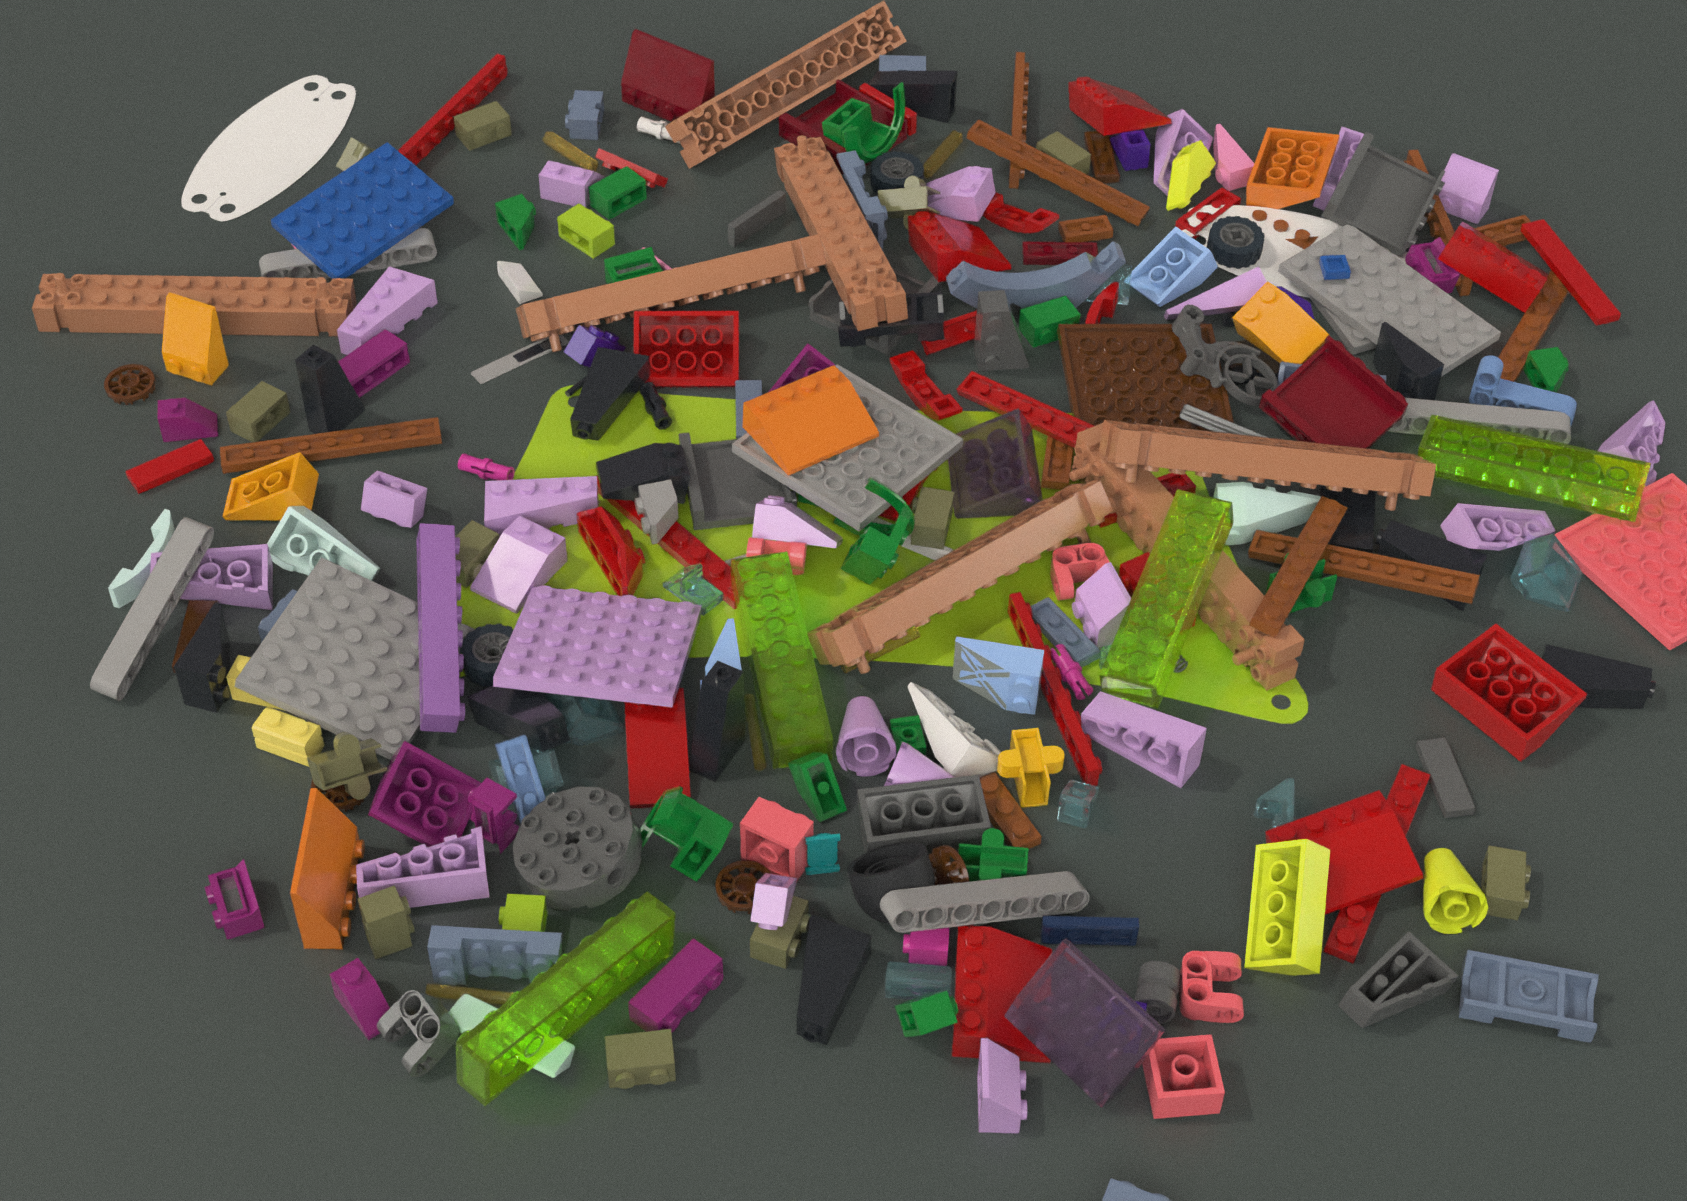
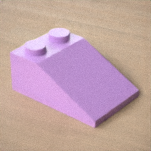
[926,166,996,222]
[752,495,843,548]
[470,516,567,614]

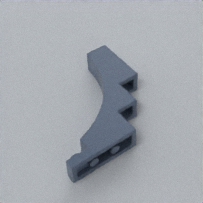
[946,241,1126,309]

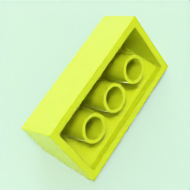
[1244,839,1330,976]

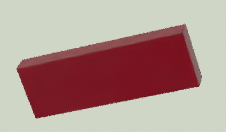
[1022,242,1098,265]

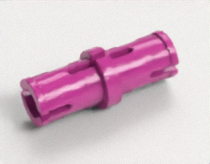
[458,453,515,480]
[1050,644,1093,700]

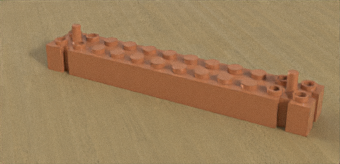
[665,0,906,169]
[774,136,908,331]
[516,234,827,352]
[32,273,357,336]
[1099,420,1436,511]
[1069,423,1305,691]
[806,481,1113,674]

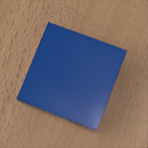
[1319,255,1351,280]

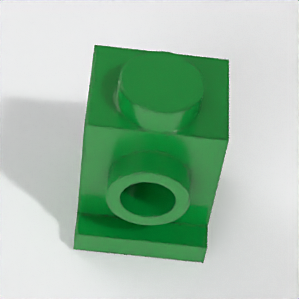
[889,715,926,759]

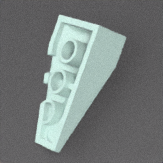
[1208,482,1321,546]
[267,506,380,581]

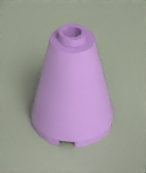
[836,696,896,777]
[884,742,954,786]

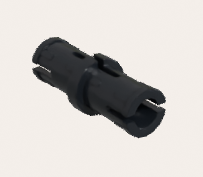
[639,382,672,430]

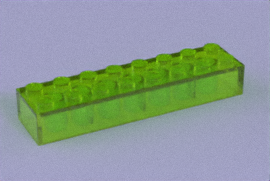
[1418,414,1651,522]
[1099,489,1234,708]
[731,551,833,769]
[456,891,676,1106]

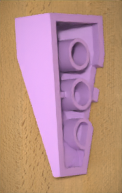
[1154,109,1213,196]

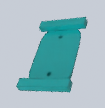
[805,833,841,875]

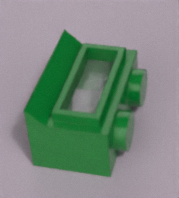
[604,247,663,284]

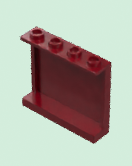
[779,79,907,175]
[1259,335,1409,449]

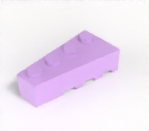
[1313,127,1364,211]
[337,267,438,355]
[1081,691,1207,788]
[356,826,489,908]

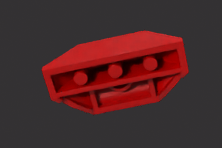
[576,506,645,596]

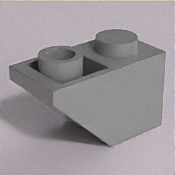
[635,479,678,544]

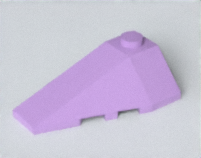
[1164,267,1267,320]
[1595,400,1666,490]
[1440,503,1556,551]

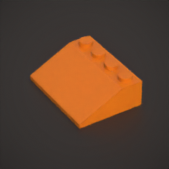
[1246,127,1340,210]
[742,365,879,476]
[290,788,365,949]

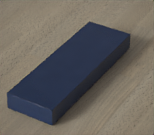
[1040,916,1139,946]

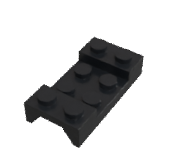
[838,292,944,347]

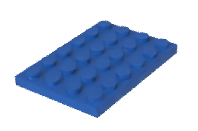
[271,142,454,279]

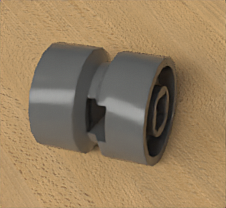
[1134,961,1181,1023]

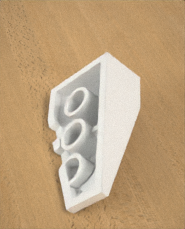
[907,682,1001,778]

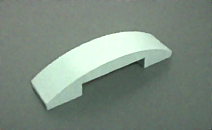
[108,509,175,608]

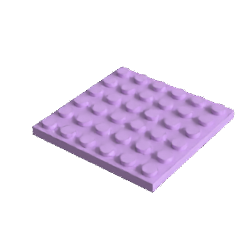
[493,585,702,707]

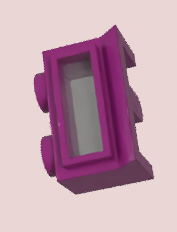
[1405,237,1461,293]
[468,778,519,854]
[204,859,265,940]

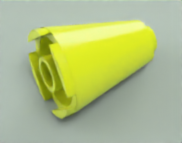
[1423,848,1488,934]

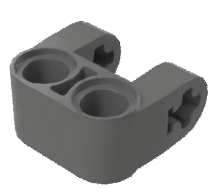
[377,990,459,1077]

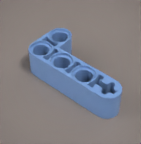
[1469,355,1577,426]

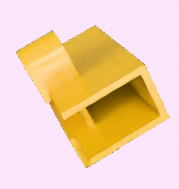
[997,728,1065,808]

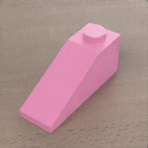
[1213,124,1254,191]

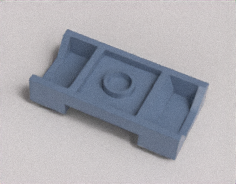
[837,151,888,251]
[427,925,566,992]
[1459,950,1598,1043]

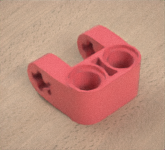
[746,537,807,575]
[1050,543,1109,601]
[1179,951,1244,1023]

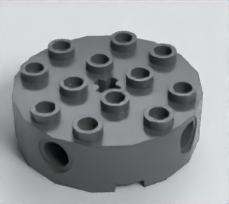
[513,787,643,911]

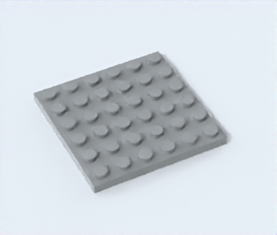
[732,364,963,531]
[235,557,475,760]

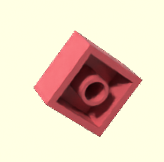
[740,797,814,883]
[1142,1034,1225,1119]

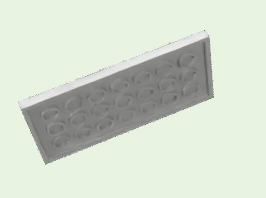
[1278,224,1501,377]

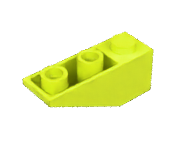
[1166,140,1216,211]

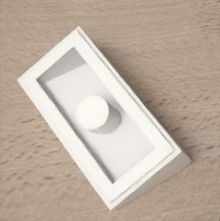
[497,261,543,304]

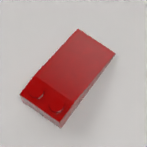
[624,688,691,809]

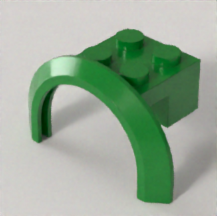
[822,82,905,164]
[833,477,915,585]
[640,786,734,882]

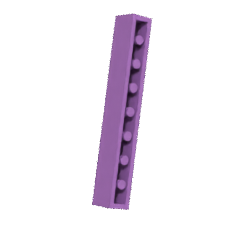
[416,523,465,733]

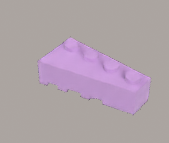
[484,476,599,538]
[150,544,273,610]

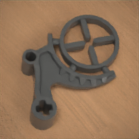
[1172,304,1278,406]

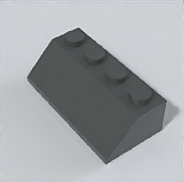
[857,774,991,854]

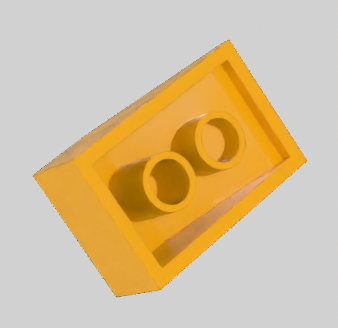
[1232,281,1330,364]
[162,292,229,386]
[222,452,319,521]

